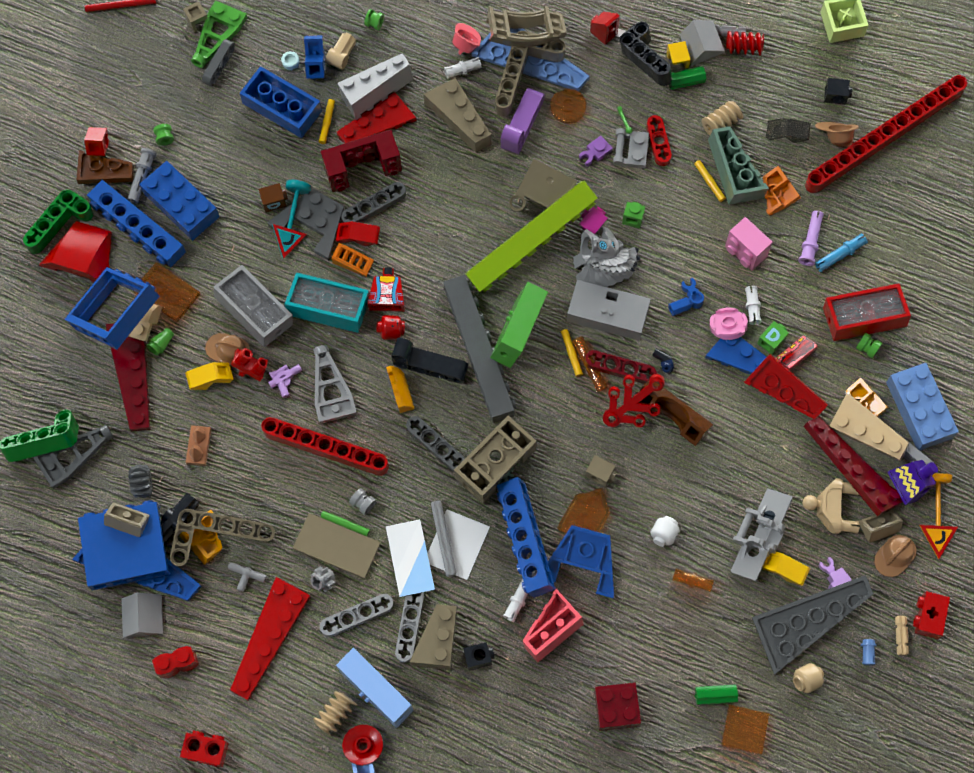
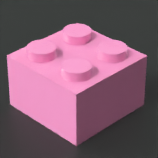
[725,217,773,271]

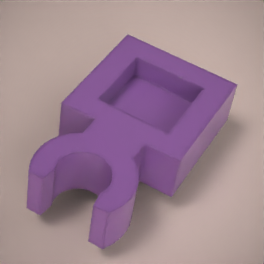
[579,135,613,167]

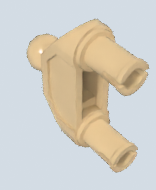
[802,478,860,534]

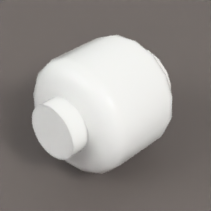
[651,516,680,547]

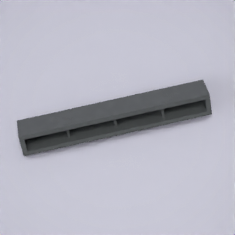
[443,275,517,423]

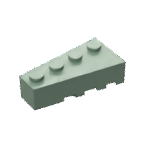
[708,126,769,204]

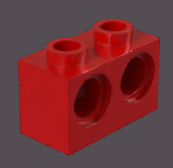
[180,730,229,768]

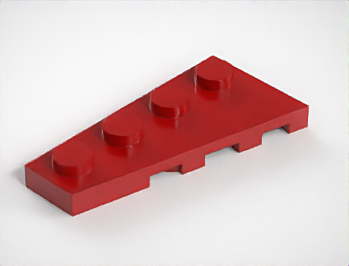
[336,92,417,144]
[744,354,828,419]

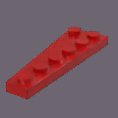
[230,576,311,701]

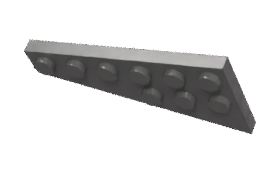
[752,575,873,675]

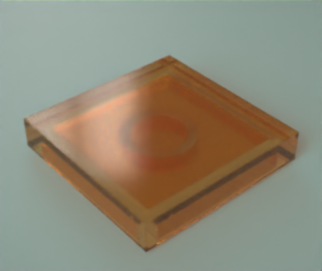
[721,705,769,755]

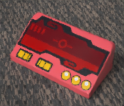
[776,336,818,371]

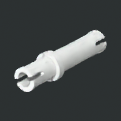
[503,570,537,622]

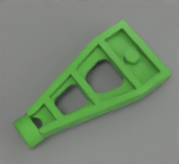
[191,0,247,68]

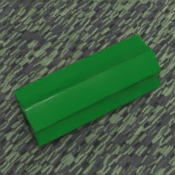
[669,66,706,90]
[695,684,738,705]

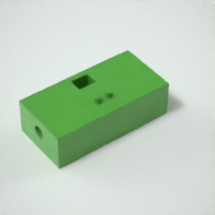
[490,282,548,368]

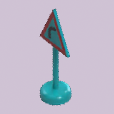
[272,179,312,259]

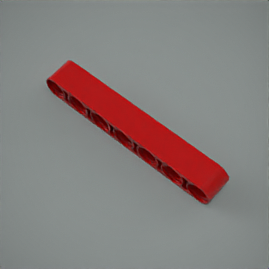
[261,417,389,476]

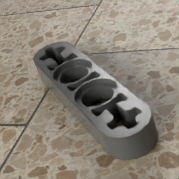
[341,182,406,223]
[406,416,465,472]

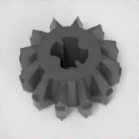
[128,464,153,498]

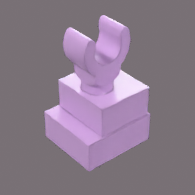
[819,557,851,589]

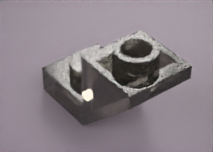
[766,118,811,143]

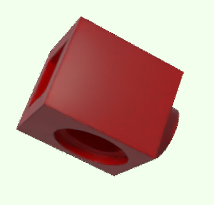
[84,127,109,156]

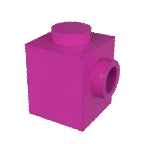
[578,206,608,234]

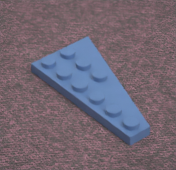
[471,28,589,92]

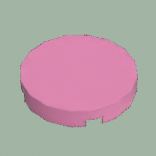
[710,307,748,340]

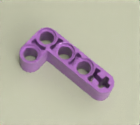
[501,88,545,154]

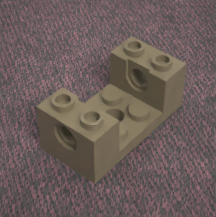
[454,415,537,504]

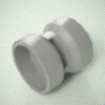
[349,488,376,515]

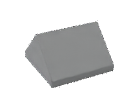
[680,20,725,66]
[122,592,163,638]

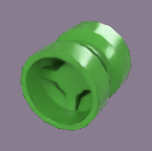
[856,333,882,358]

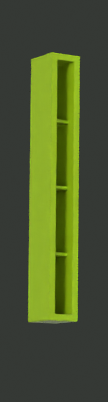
[465,180,598,292]

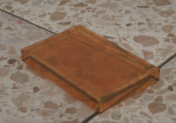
[133,262,201,322]

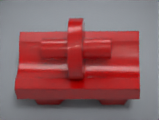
[231,348,268,381]

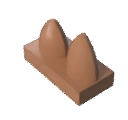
[186,425,212,466]

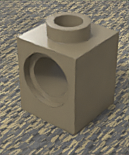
[585,455,617,487]

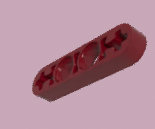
[583,350,657,384]

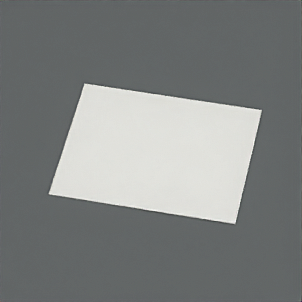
[427,510,490,580]

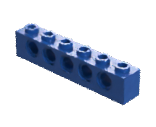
[87,180,186,268]
[497,477,556,598]

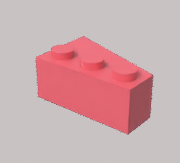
[523,589,584,663]

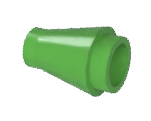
[147,328,174,356]

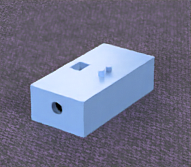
[336,648,413,728]

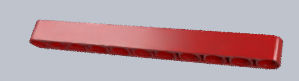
[805,75,968,193]

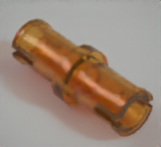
[672,568,714,592]

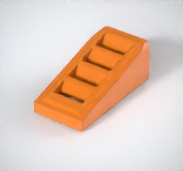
[332,243,374,277]

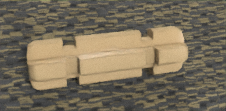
[895,616,909,656]

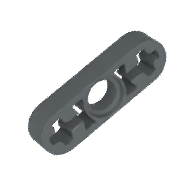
[202,39,235,86]

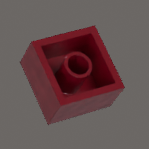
[594,682,641,731]

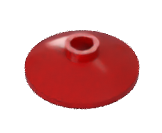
[342,724,383,766]

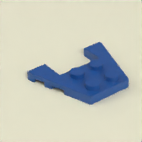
[548,525,614,598]

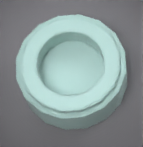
[281,51,300,70]

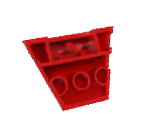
[39,221,112,282]

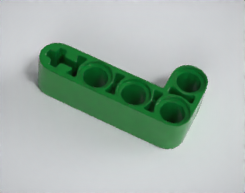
[23,189,94,254]
[0,409,79,462]

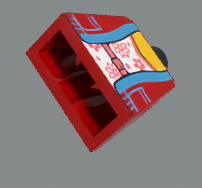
[368,267,405,312]

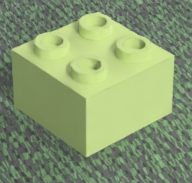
[820,0,868,43]

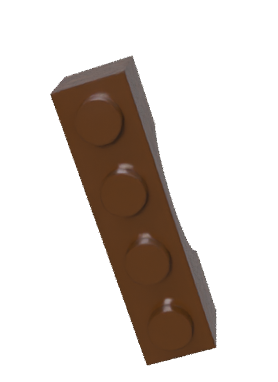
[639,381,713,446]

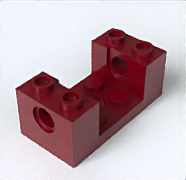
[320,130,402,192]

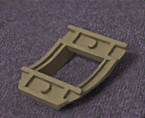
[486,6,567,47]

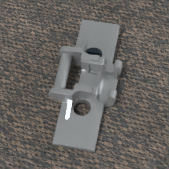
[730,488,793,582]

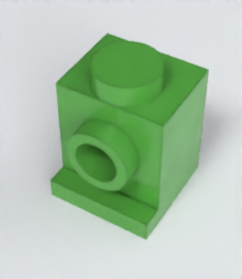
[622,202,645,229]

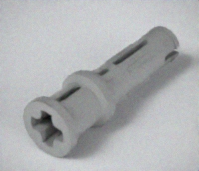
[127,148,157,204]

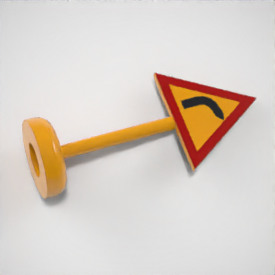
[919,473,958,559]

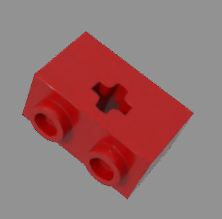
[913,591,950,639]

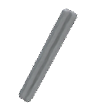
[431,501,456,577]

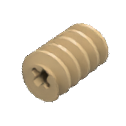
[702,101,743,135]
[313,691,357,737]

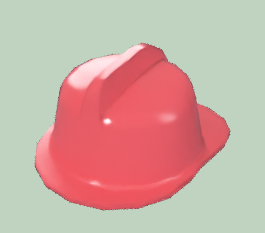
[452,23,481,55]

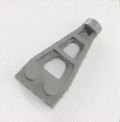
[313,345,357,424]

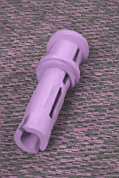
[798,211,824,266]

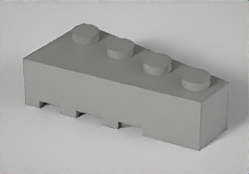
[337,53,413,120]

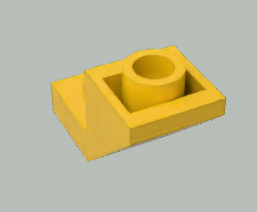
[185,362,233,390]
[762,552,810,586]

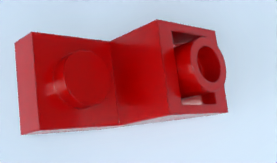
[336,221,380,246]

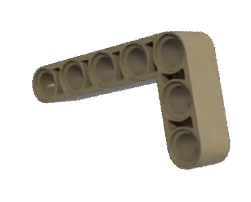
[495,31,566,116]
[170,509,275,566]

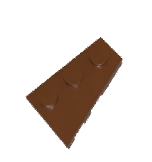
[76,150,134,184]

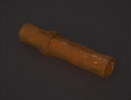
[572,336,607,392]

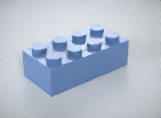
[886,363,959,451]

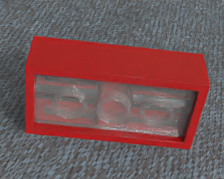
[823,283,911,341]

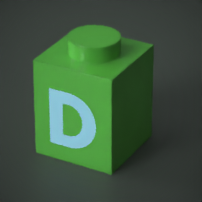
[757,321,789,355]

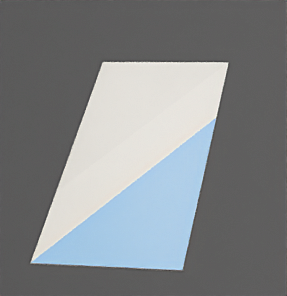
[386,519,435,597]

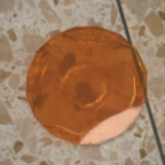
[550,88,586,124]

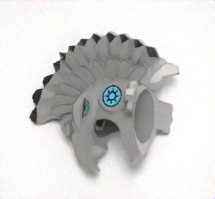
[573,226,640,287]

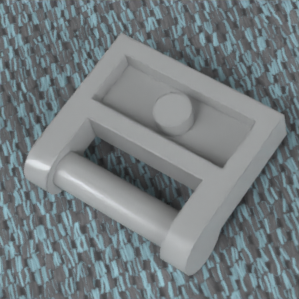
[613,128,649,169]

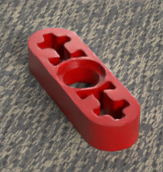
[646,115,672,166]

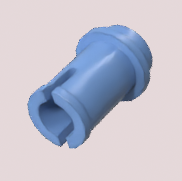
[861,639,877,665]

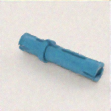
[815,233,868,273]

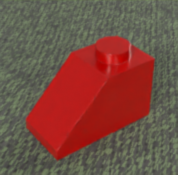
[590,11,620,45]

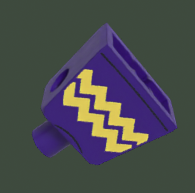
[887,460,938,505]

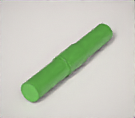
[320,511,370,536]

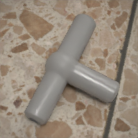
[228,562,267,592]

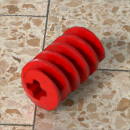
[726,31,764,56]

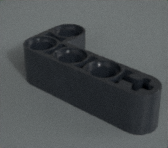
[619,22,673,86]
[391,338,469,384]

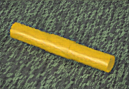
[319,99,335,144]
[694,160,726,202]
[561,329,583,377]

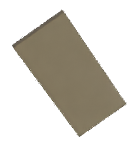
[293,513,381,579]

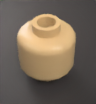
[793,663,824,693]

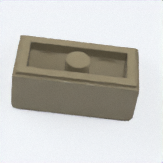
[104,502,150,537]
[859,510,903,543]

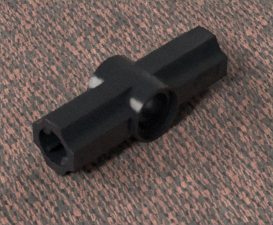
[161,493,200,545]

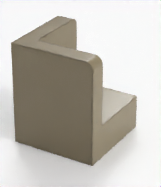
[183,1,208,33]

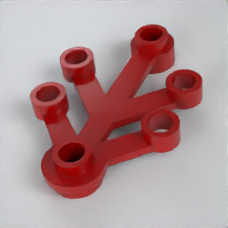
[603,374,665,428]

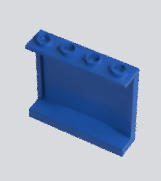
[78,500,170,591]

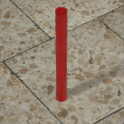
[85,0,156,12]

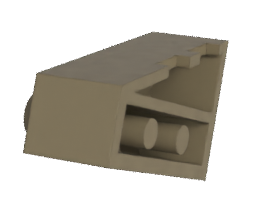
[410,604,457,670]

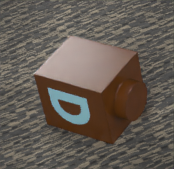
[258,183,288,213]

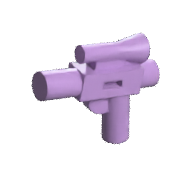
[268,364,302,398]

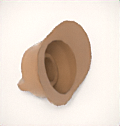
[815,122,859,146]
[205,333,250,365]
[874,535,917,577]

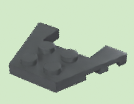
[268,189,344,261]

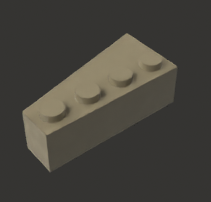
[424,78,491,153]

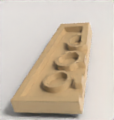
[830,393,909,461]

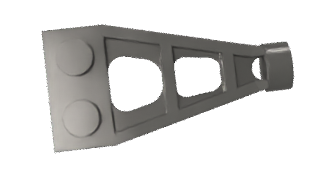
[33,424,114,489]

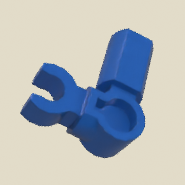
[668,278,704,316]

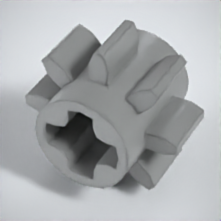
[310,566,335,592]

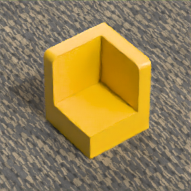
[666,41,690,69]

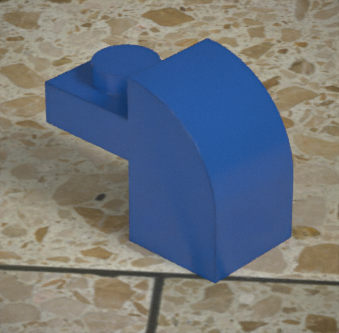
[304,35,325,79]

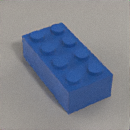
[239,66,322,139]
[139,161,220,241]

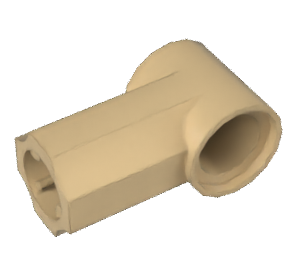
[325,33,356,70]

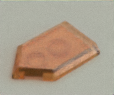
[557,488,610,534]

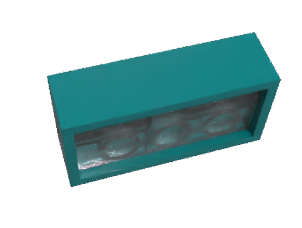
[285,272,369,333]

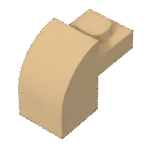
[129,304,162,342]

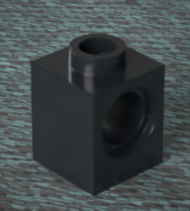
[824,78,852,105]
[463,642,495,671]

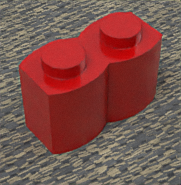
[152,646,199,679]

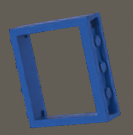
[65,267,160,350]

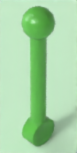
[617,106,633,134]

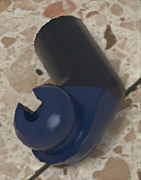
[652,348,674,373]

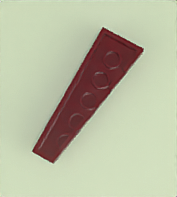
[106,323,150,432]
[803,417,903,517]

